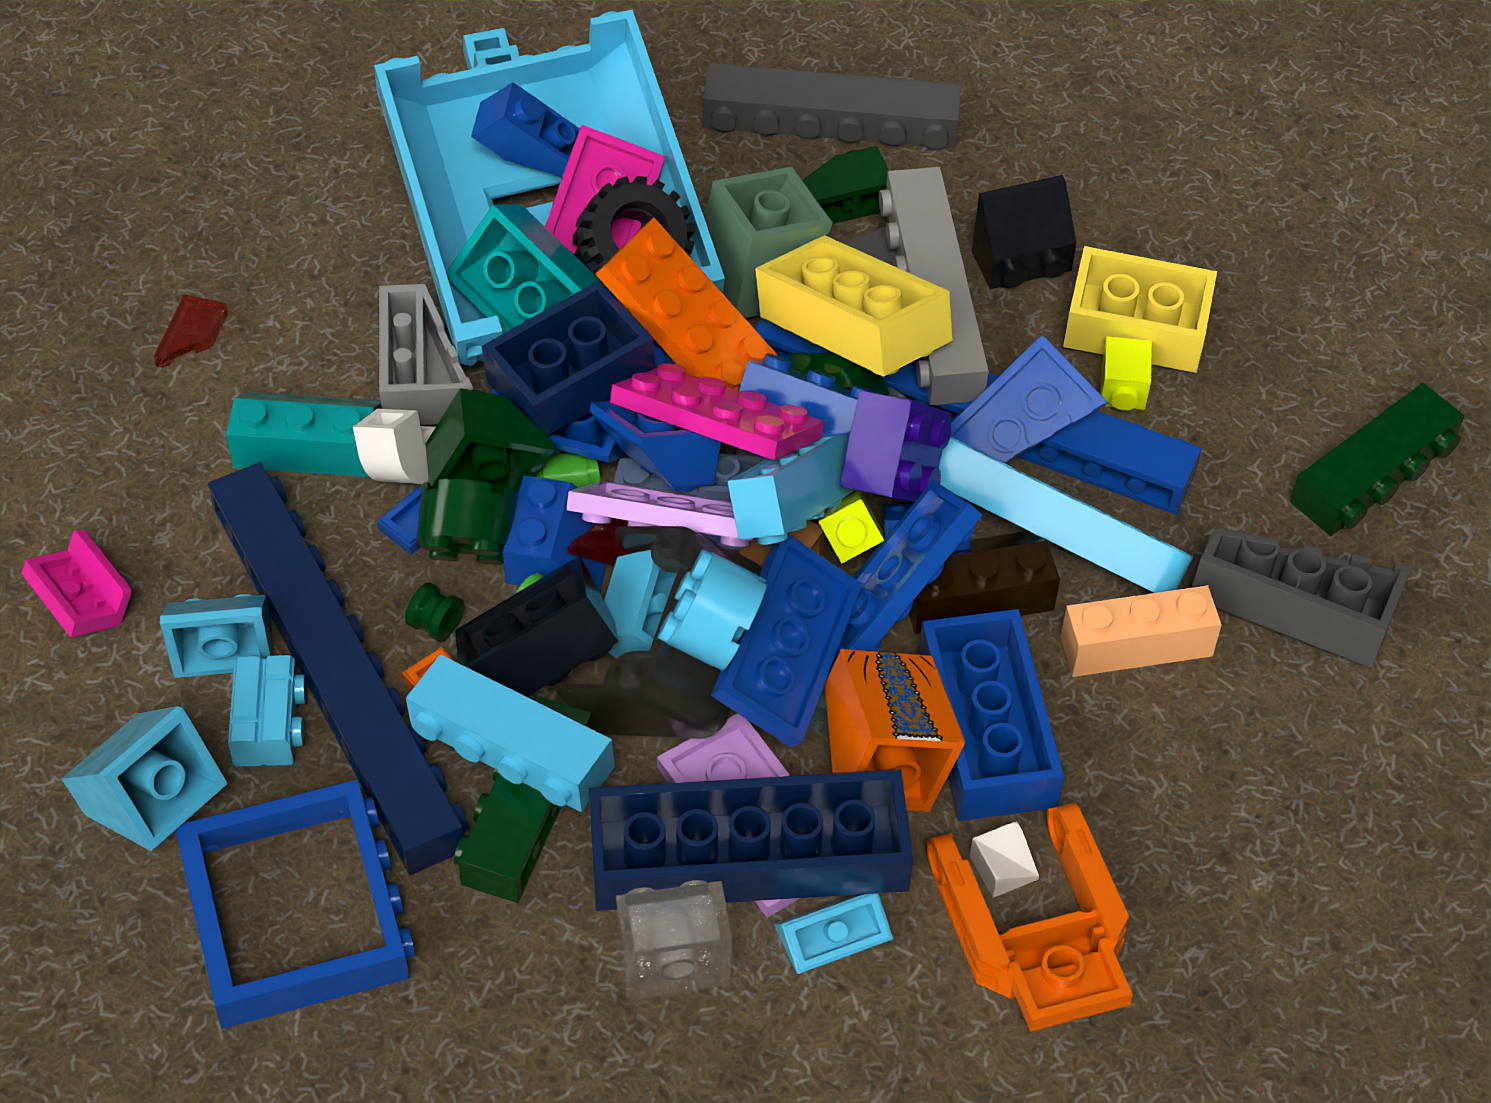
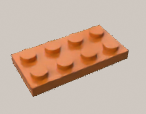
[595,217,777,391]

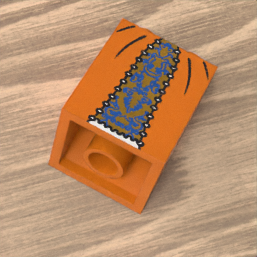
[824,649,966,812]

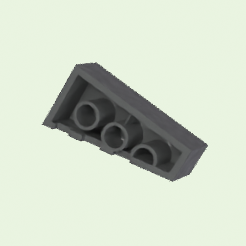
[1192,527,1413,668]

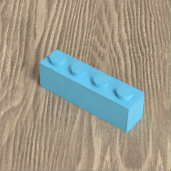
[727,433,855,545]
[406,654,615,812]

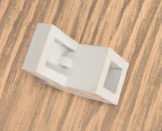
[353,409,435,484]

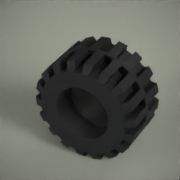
[572,176,695,296]

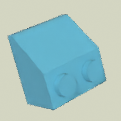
[160,594,273,678]

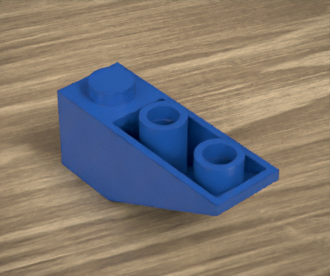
[471,82,580,177]

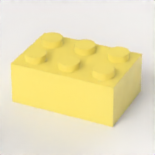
[1063,246,1217,373]

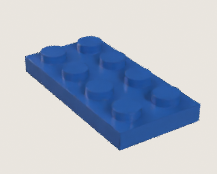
[837,480,982,654]
[711,533,862,748]

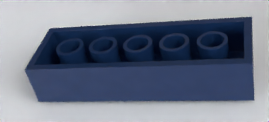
[589,769,913,911]

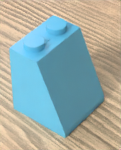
[62,706,228,851]

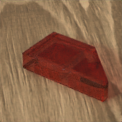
[154,295,228,368]
[567,518,650,566]

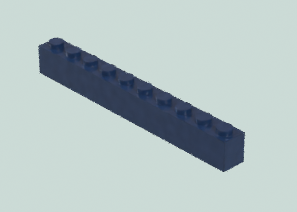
[208,462,469,876]

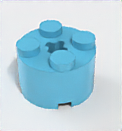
[657,549,767,671]

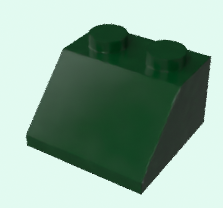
[425,388,554,496]

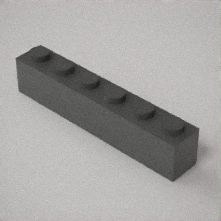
[703,63,961,149]

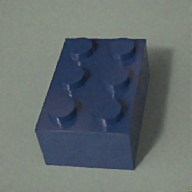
[481,280,656,436]

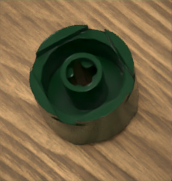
[416,479,518,565]

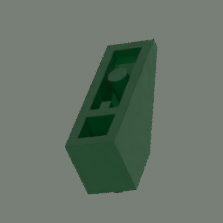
[802,146,889,224]

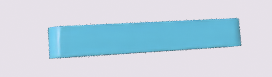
[939,437,1193,593]

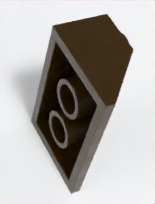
[908,531,1060,634]

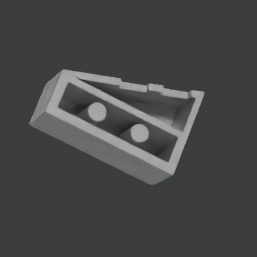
[379,284,473,425]

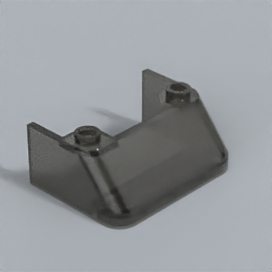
[556,526,762,739]

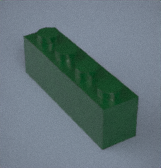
[1290,383,1465,537]
[454,695,592,904]

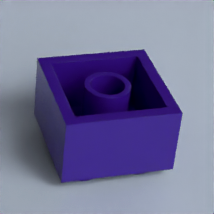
[839,391,951,502]

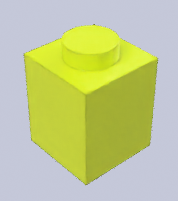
[1100,336,1152,411]
[818,490,884,563]

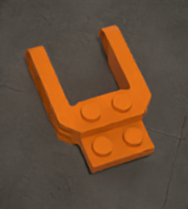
[926,802,1133,1032]

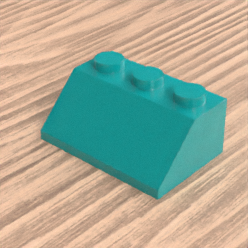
[446,204,613,334]
[226,391,382,477]

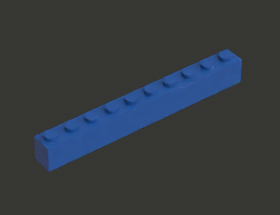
[755,318,1202,515]

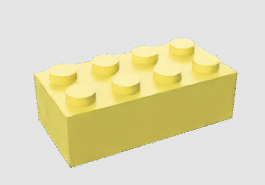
[755,235,953,377]

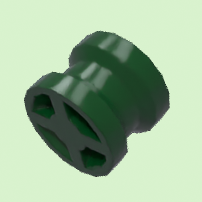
[405,582,465,643]

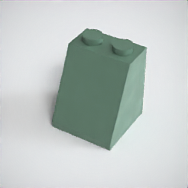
[705,167,832,318]

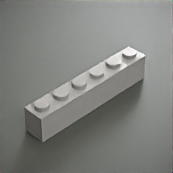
[879,167,989,406]

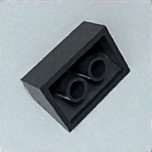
[455,556,619,697]

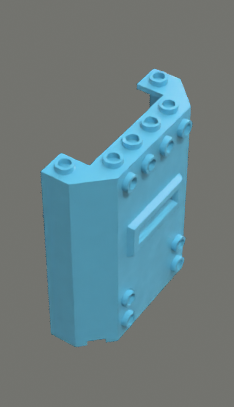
[374,9,725,366]

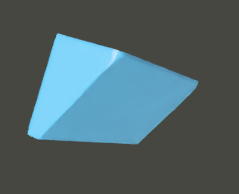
[774,893,893,974]

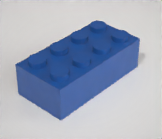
[918,609,1064,821]

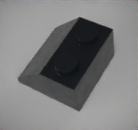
[972,175,1077,289]

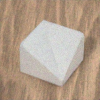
[969,821,1039,898]

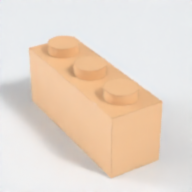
[1060,585,1222,677]

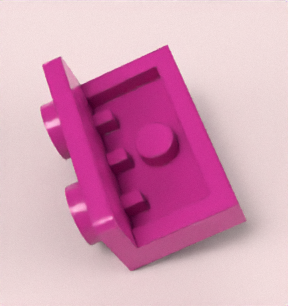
[21,529,131,638]

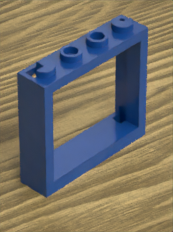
[175,779,415,1029]

